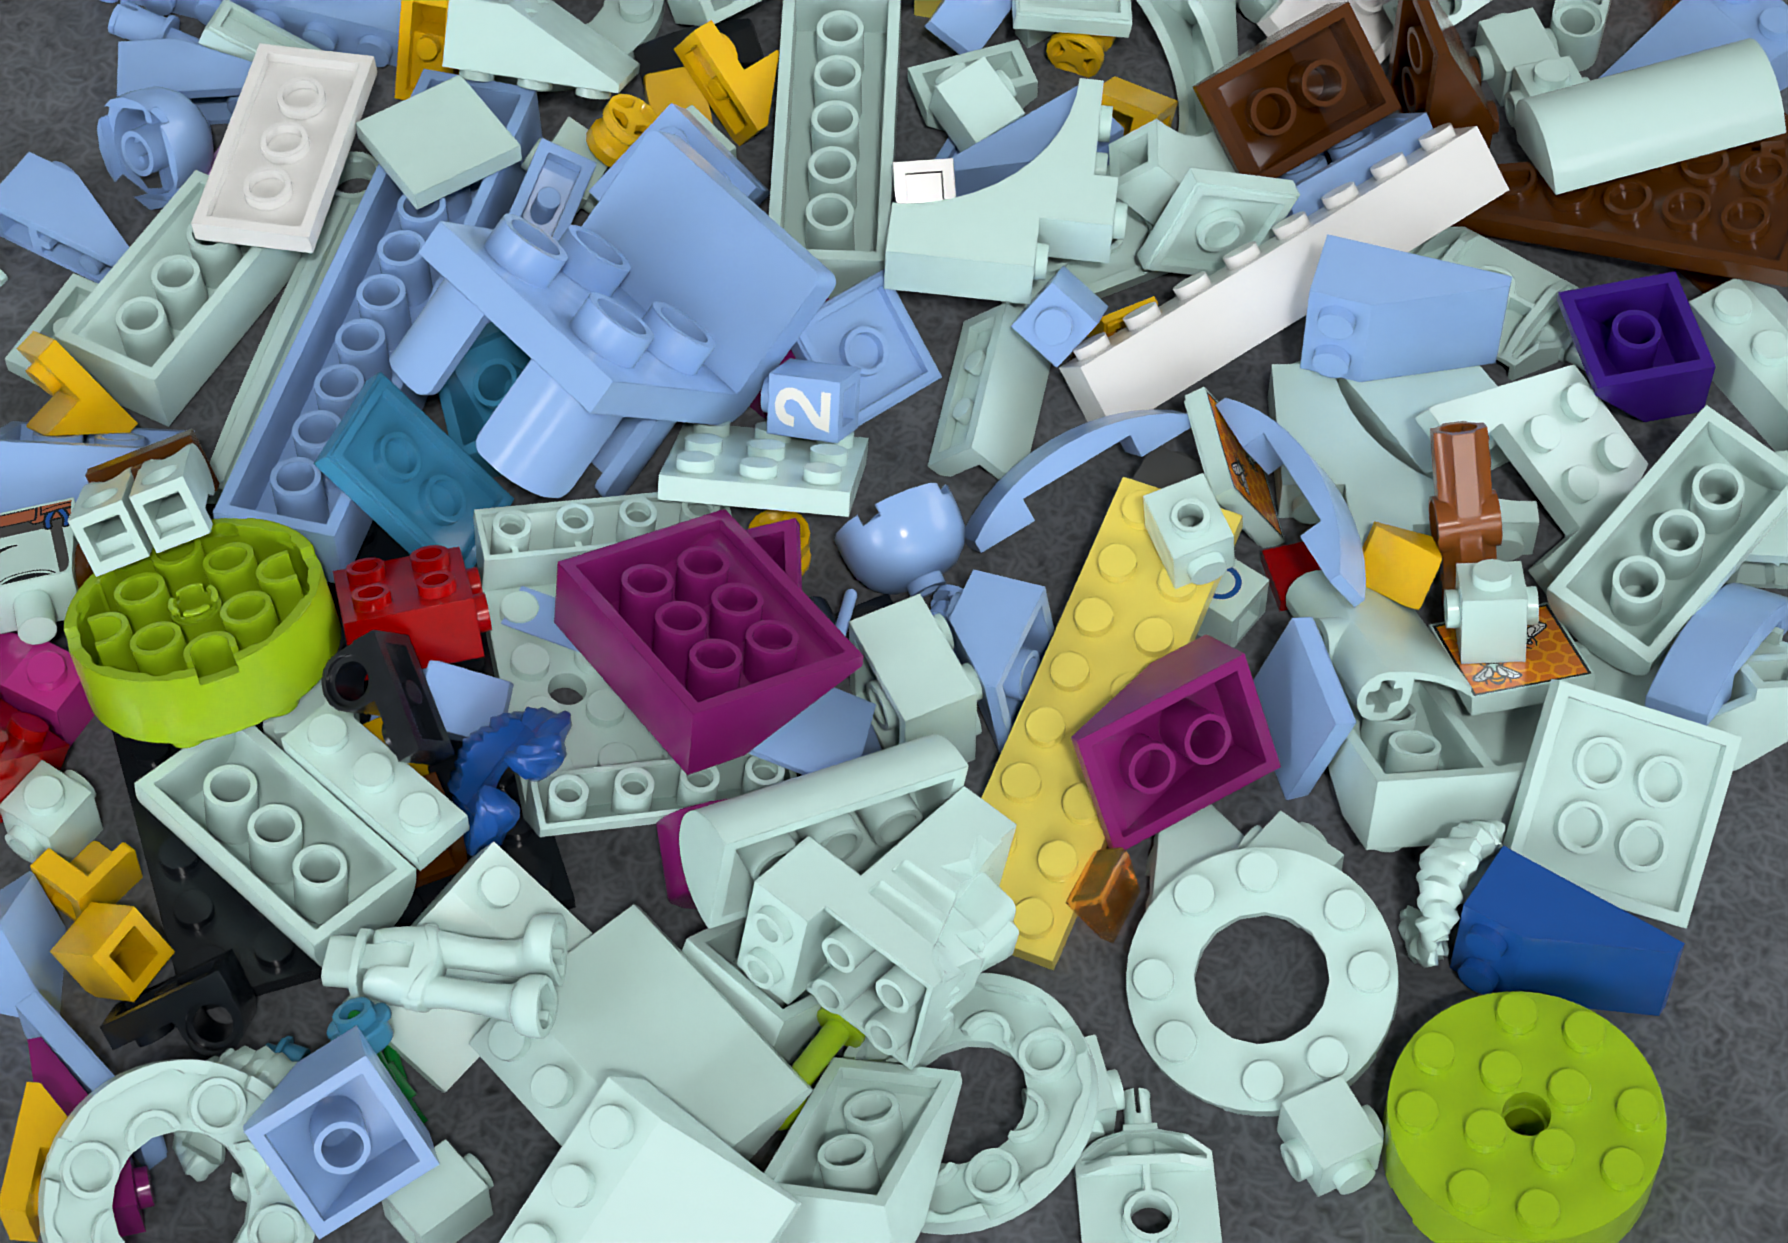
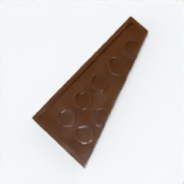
[1450,140,1788,288]

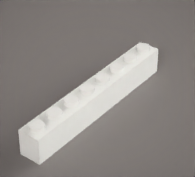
[1059,123,1509,422]

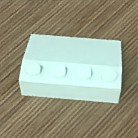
[468,904,813,1161]
[499,1077,802,1243]

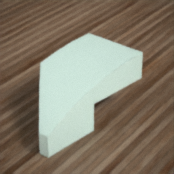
[1145,804,1245,911]

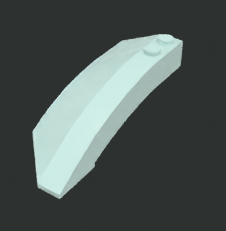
[1328,627,1788,852]

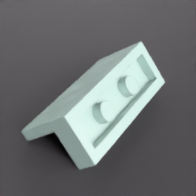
[928,302,1051,480]

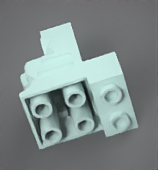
[737,786,1019,1070]

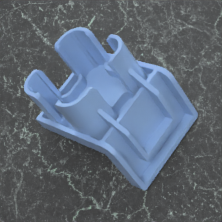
[389,130,836,498]

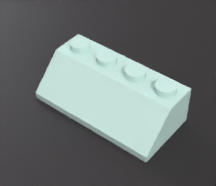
[54,170,303,427]
[1689,278,1788,452]

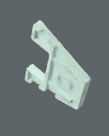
[1415,364,1648,595]

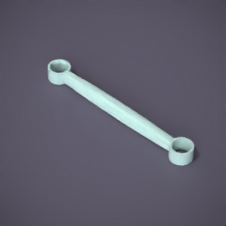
[206,151,379,504]

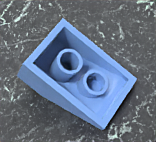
[1599,0,1788,91]
[1300,234,1512,382]

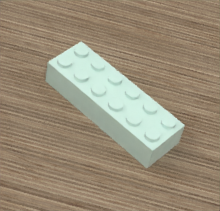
[769,0,901,299]

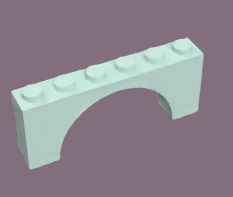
[1109,0,1238,226]

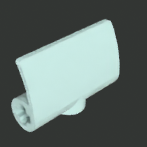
[1286,570,1472,722]

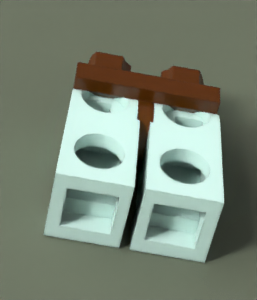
[68,428,220,577]

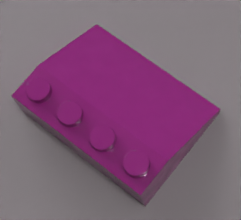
[554,509,864,775]

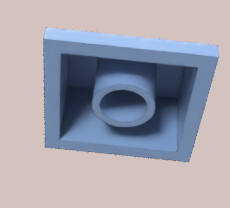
[243,1025,439,1240]

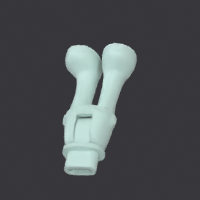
[321,913,568,1039]

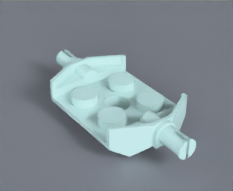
[1408,227,1585,381]
[1073,1088,1222,1243]

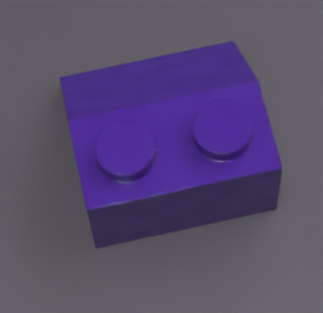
[1557,271,1716,422]

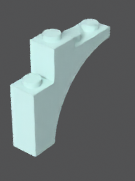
[884,78,1128,304]
[1268,364,1539,562]

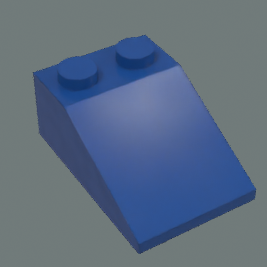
[1450,845,1685,1016]

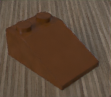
[1387,0,1499,150]
[1193,1,1402,178]

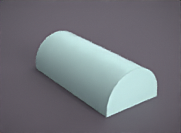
[1515,38,1786,195]
[1547,405,1788,676]
[134,726,416,967]
[679,734,969,929]

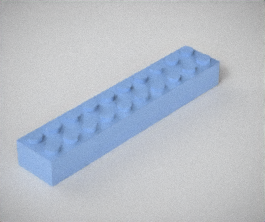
[213,69,543,583]

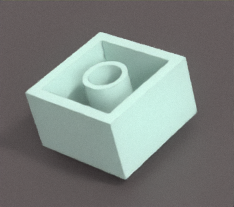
[849,594,983,763]

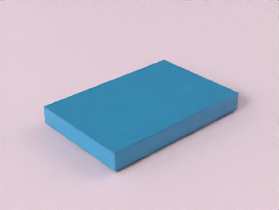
[313,372,514,569]

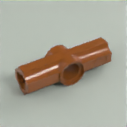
[1429,421,1503,613]

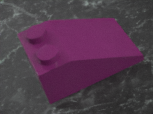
[1071,634,1281,855]

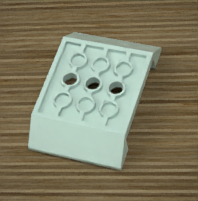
[473,492,797,837]

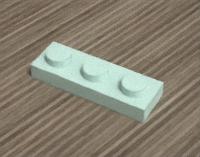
[281,701,470,871]

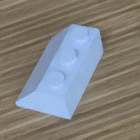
[1274,112,1433,236]
[0,421,195,532]

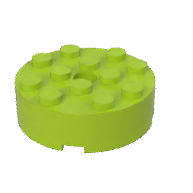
[64,518,341,748]
[1381,991,1667,1243]

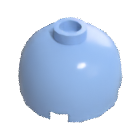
[97,86,214,210]
[834,483,965,598]

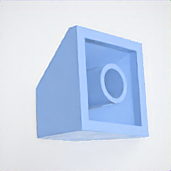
[946,569,1055,754]

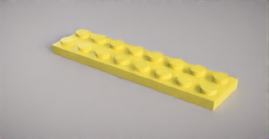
[981,477,1243,970]

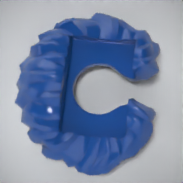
[447,707,572,856]

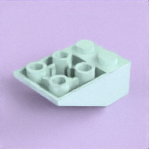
[442,0,640,99]

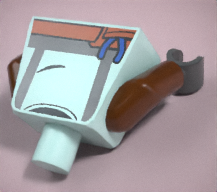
[0,497,94,645]

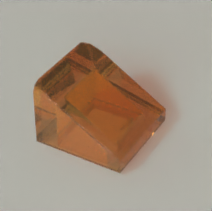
[1066,847,1141,943]

